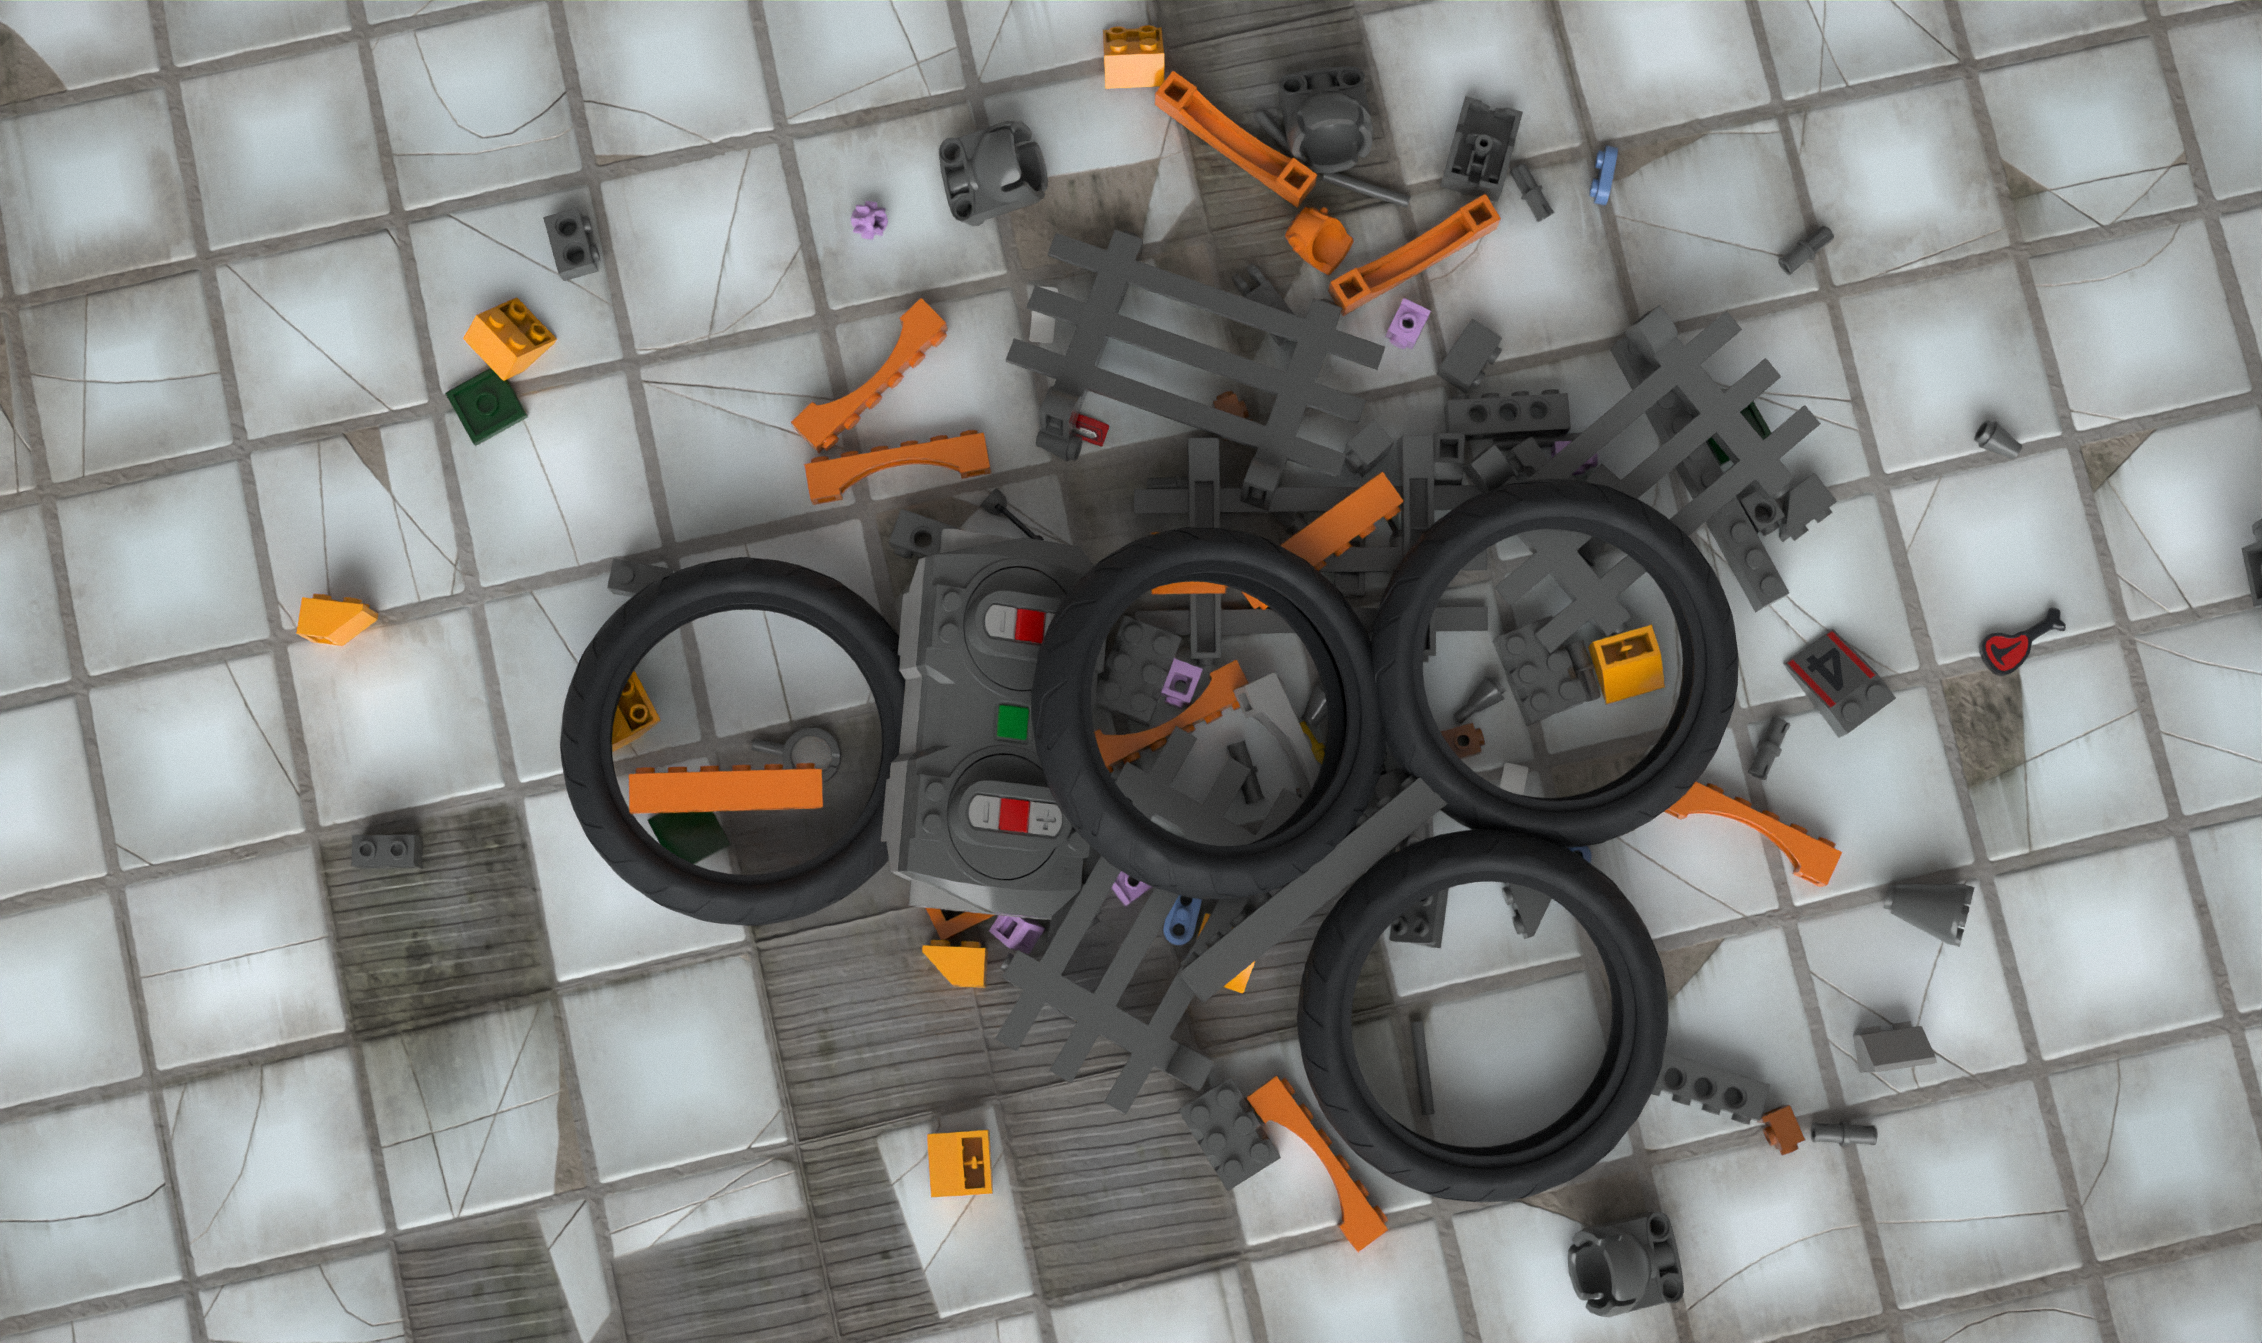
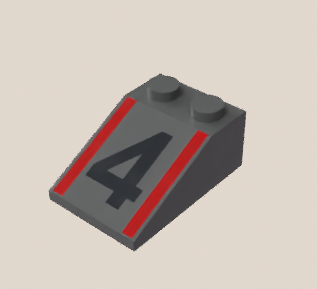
[1784,629,1896,738]

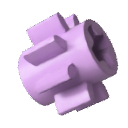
[851,201,888,240]

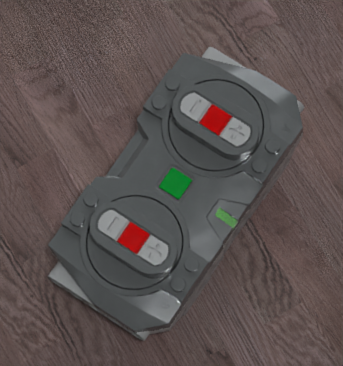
[881,529,1106,920]

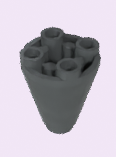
[1884,884,1975,947]

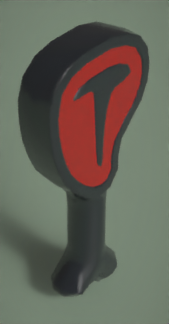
[1979,608,2066,676]

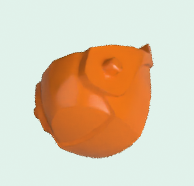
[1285,207,1354,276]

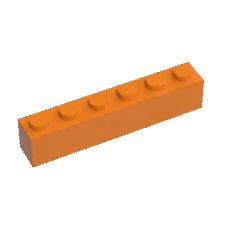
[1241,472,1404,610]
[629,763,823,814]

